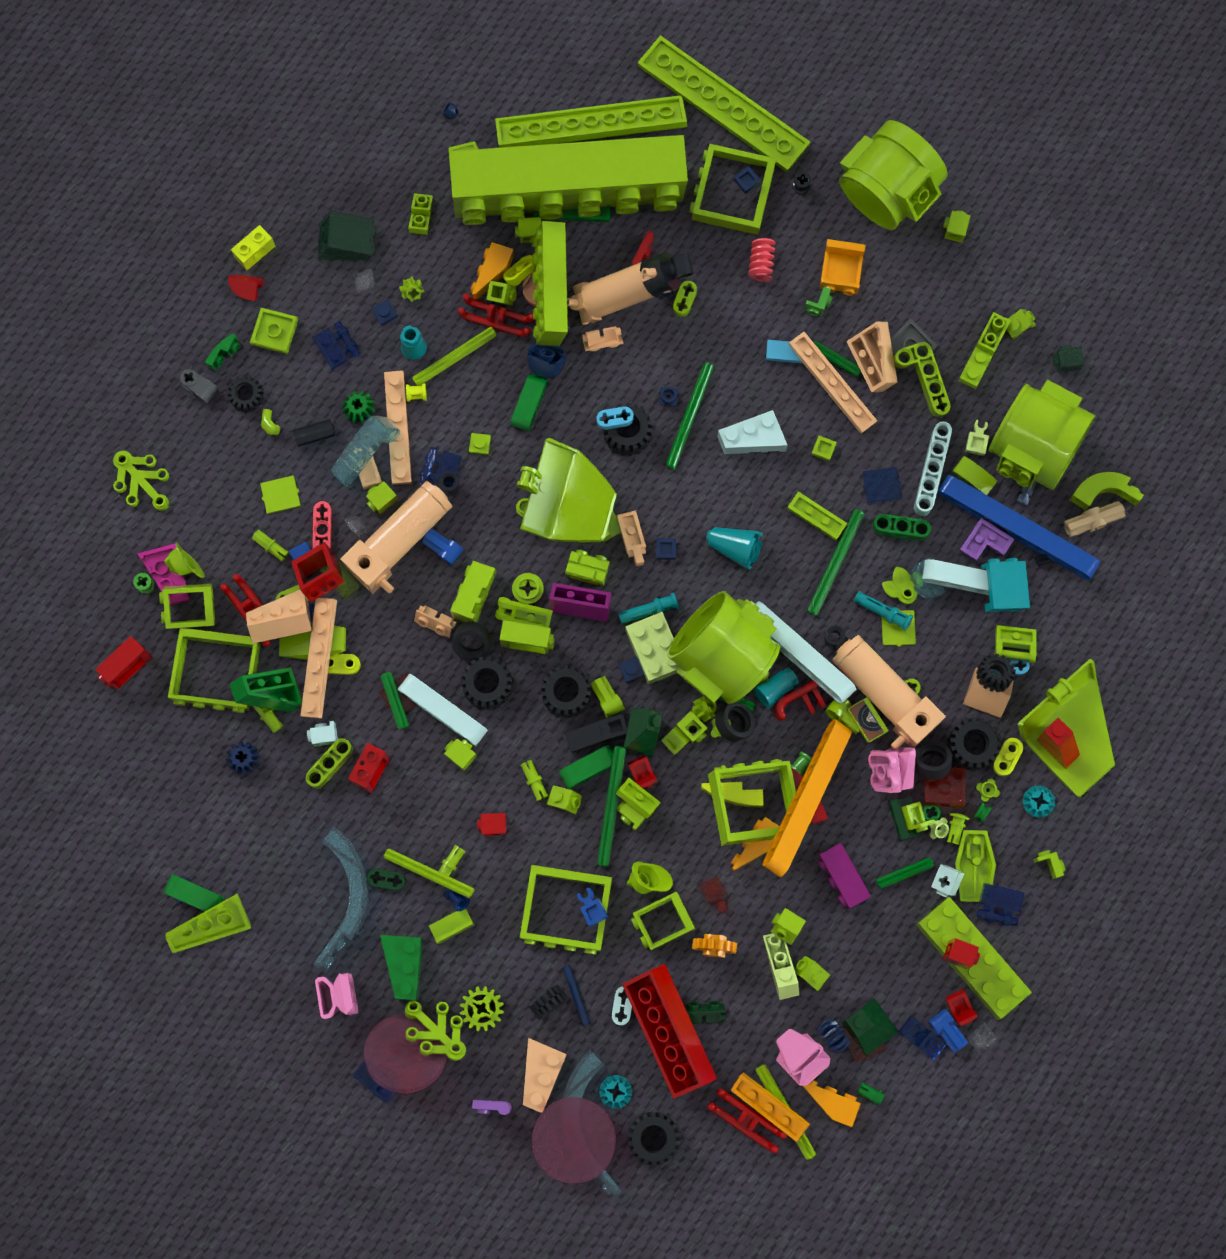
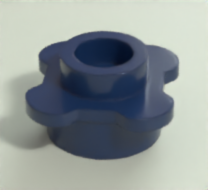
[659,387,679,407]

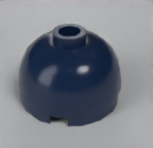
[527,343,566,379]

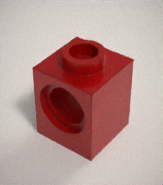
[477,813,507,836]

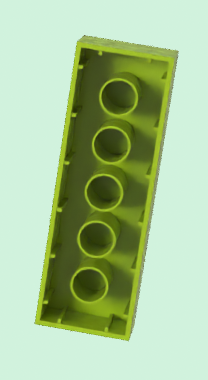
[449,135,688,225]

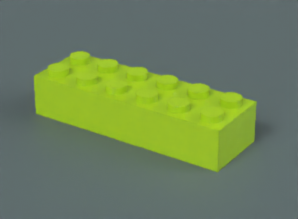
[532,221,568,346]
[916,897,1032,1020]

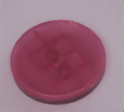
[364,1013,447,1093]
[532,1097,616,1184]

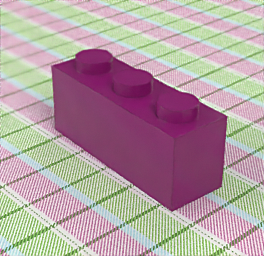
[549,583,612,622]
[817,843,871,909]

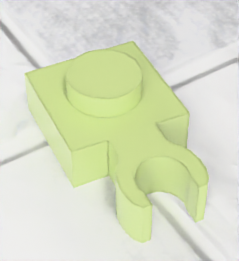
[965,420,989,456]

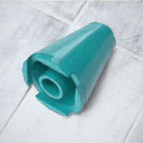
[706,527,763,569]

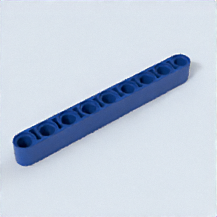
[937,475,1100,580]

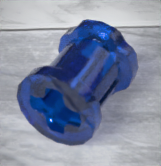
[444,888,470,911]

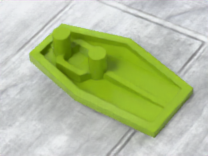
[279,622,346,660]
[955,830,996,902]

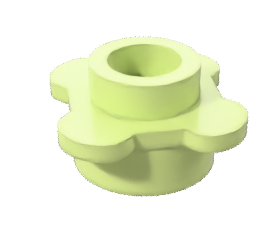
[929,818,949,839]

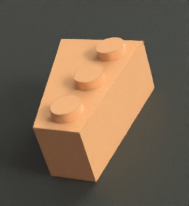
[847,322,897,392]
[246,590,312,643]
[523,1038,567,1113]

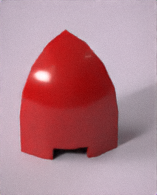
[228,275,264,301]

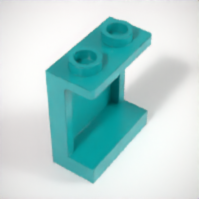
[981,558,1030,612]

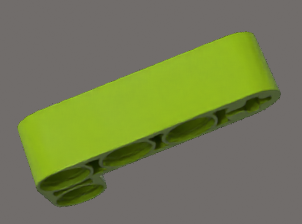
[893,342,951,417]

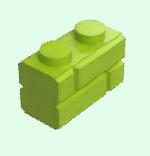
[565,550,610,587]

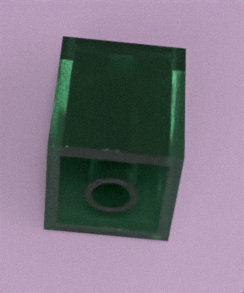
[317,210,377,261]

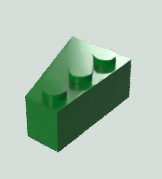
[229,668,302,712]
[380,935,423,1001]

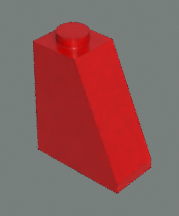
[1037,718,1080,769]

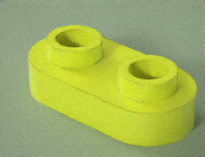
[503,255,535,286]
[328,654,361,675]
[993,738,1023,776]

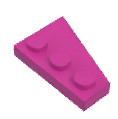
[137,544,190,606]

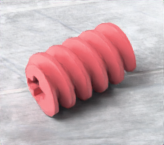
[748,238,776,282]

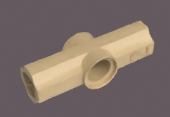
[1063,501,1125,537]

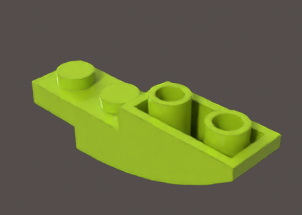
[958,312,1011,389]

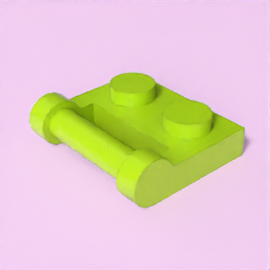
[994,625,1036,663]

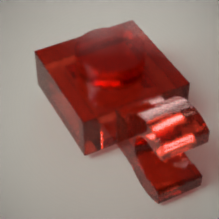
[699,876,728,914]

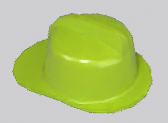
[164,542,205,578]
[627,862,673,894]

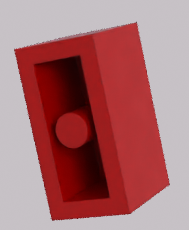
[942,938,980,969]

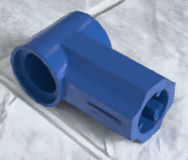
[422,529,464,566]
[928,1009,968,1053]

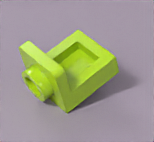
[1007,309,1036,339]
[547,785,582,814]
[901,802,934,832]
[1034,850,1065,879]
[794,956,830,991]

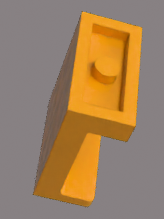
[820,239,866,296]

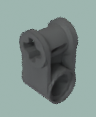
[180,369,218,404]

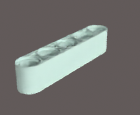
[914,422,952,516]
[922,559,989,595]
[397,674,488,746]

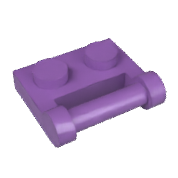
[472,1099,512,1115]

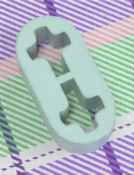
[612,986,632,1025]

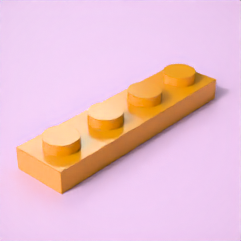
[731,1073,810,1142]

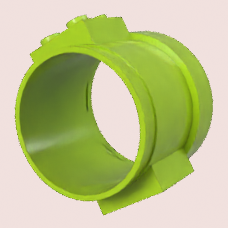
[839,120,948,230]
[988,379,1096,490]
[667,591,780,704]

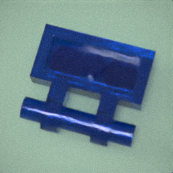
[312,321,360,370]
[419,447,462,487]
[977,883,1025,926]

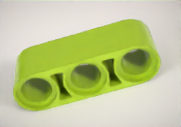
[306,738,353,789]

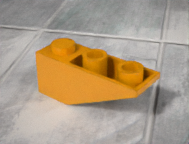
[470,242,514,300]
[731,817,780,871]
[801,1080,861,1127]

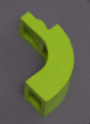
[1070,472,1144,510]

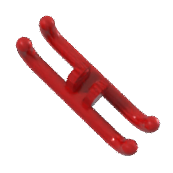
[458,294,535,337]
[220,574,271,647]
[774,681,826,721]
[707,1088,788,1154]

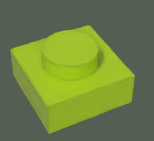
[469,433,491,456]
[811,436,837,462]
[661,726,690,755]

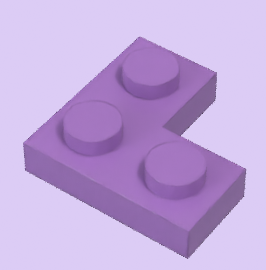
[959,518,1014,562]

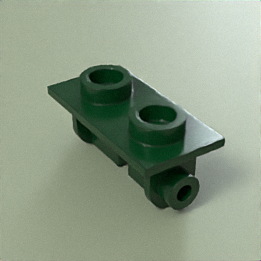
[684,1001,725,1024]

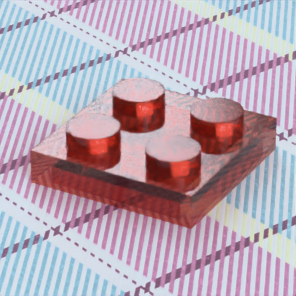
[924,765,966,808]

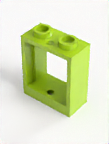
[159,584,215,629]
[500,620,555,655]
[631,891,695,951]

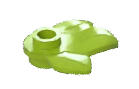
[882,567,921,604]

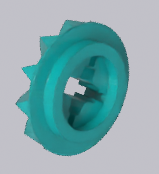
[1023,785,1055,818]
[599,1075,632,1109]

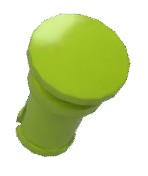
[947,813,970,845]

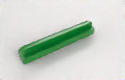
[813,341,861,377]
[381,672,409,730]
[876,857,934,889]

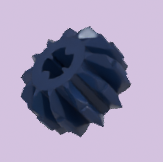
[225,741,261,775]
[817,1018,850,1054]

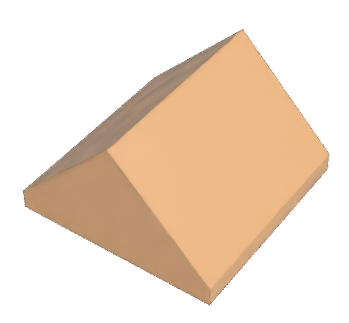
[963,667,1014,718]

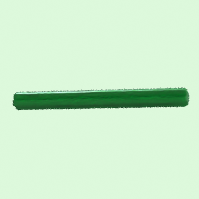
[666,362,714,470]
[807,509,864,616]
[597,746,626,866]

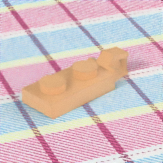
[617,510,646,567]

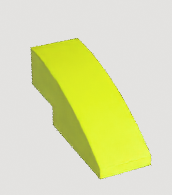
[701,782,764,808]

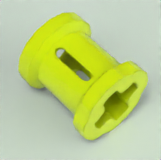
[406,383,427,402]

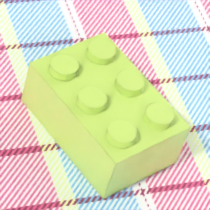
[625,612,680,685]

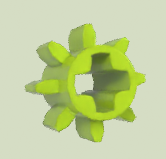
[399,276,424,302]
[692,696,717,722]

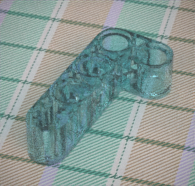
[331,415,400,487]

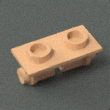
[582,326,623,351]
[414,605,457,638]

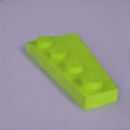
[165,893,251,953]

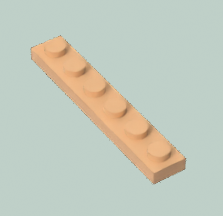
[788,332,877,434]
[384,371,412,485]
[301,598,337,719]

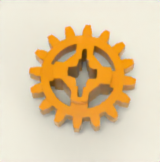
[692,934,737,958]

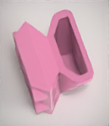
[868,747,916,793]
[315,973,358,1019]
[776,1029,831,1086]

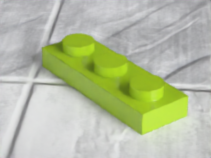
[787,492,848,541]

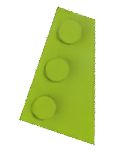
[450,561,496,623]

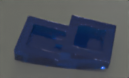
[899,1016,946,1060]
[353,1059,399,1103]

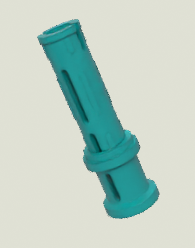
[854,591,913,631]
[618,592,679,624]

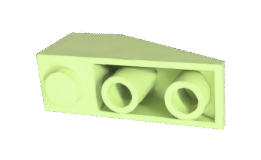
[763,933,799,1000]

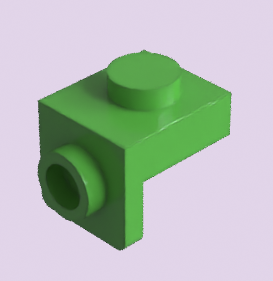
[804,287,833,316]

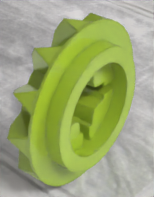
[512,573,544,604]

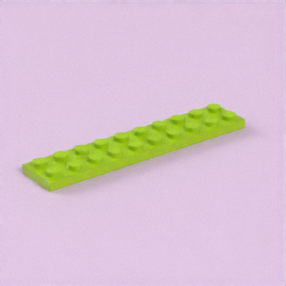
[637,35,810,173]
[495,95,687,148]

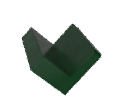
[888,797,922,842]

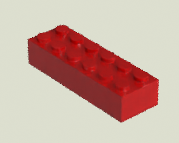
[622,964,717,1099]

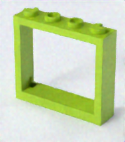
[689,144,776,235]
[168,628,261,713]
[708,759,796,846]
[520,865,612,955]

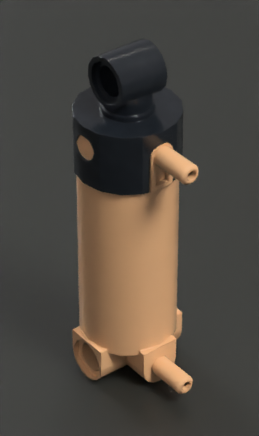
[567,252,694,325]

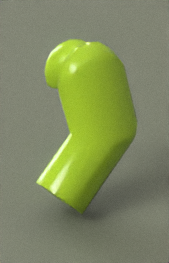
[261,409,280,435]

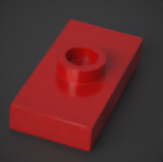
[631,231,654,266]

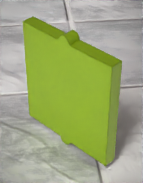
[260,475,301,514]
[881,609,916,647]

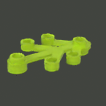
[113,451,169,511]
[405,1001,466,1061]

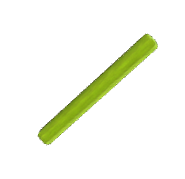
[413,327,496,386]
[384,849,474,898]
[756,1064,816,1160]

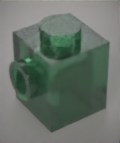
[1053,345,1084,373]

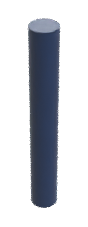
[563,965,590,1026]

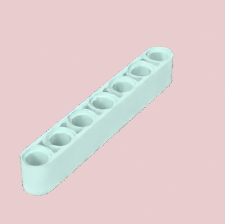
[756,601,856,704]

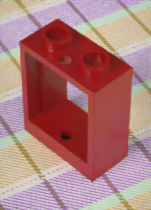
[291,542,344,603]
[95,636,152,690]
[348,743,390,794]

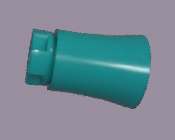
[400,325,427,360]
[753,667,799,709]

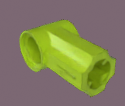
[590,676,625,718]
[825,699,860,734]

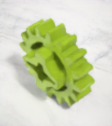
[460,986,504,1031]

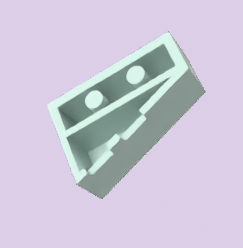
[717,410,787,454]

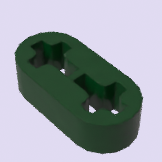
[367,869,406,891]

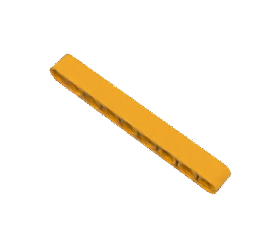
[763,719,852,877]

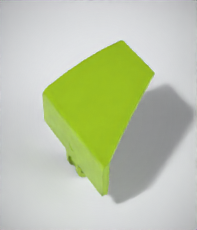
[516,438,617,543]
[1018,659,1115,798]

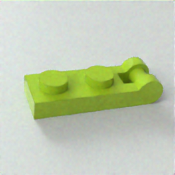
[495,597,553,628]

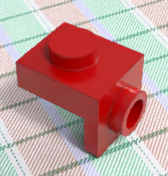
[627,755,657,789]
[945,989,978,1026]

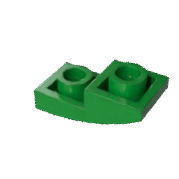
[205,333,240,371]

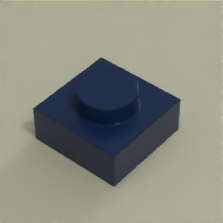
[733,166,760,194]
[371,299,398,326]
[656,538,676,560]
[618,657,644,683]

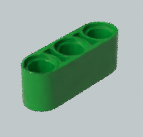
[510,374,548,432]
[872,514,931,541]
[559,745,613,790]
[163,874,225,911]

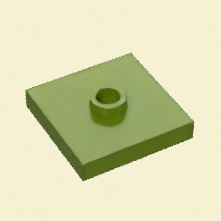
[250,308,299,355]

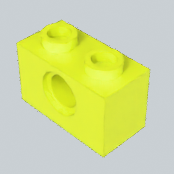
[231,225,276,270]

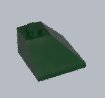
[624,708,663,757]
[841,998,899,1056]

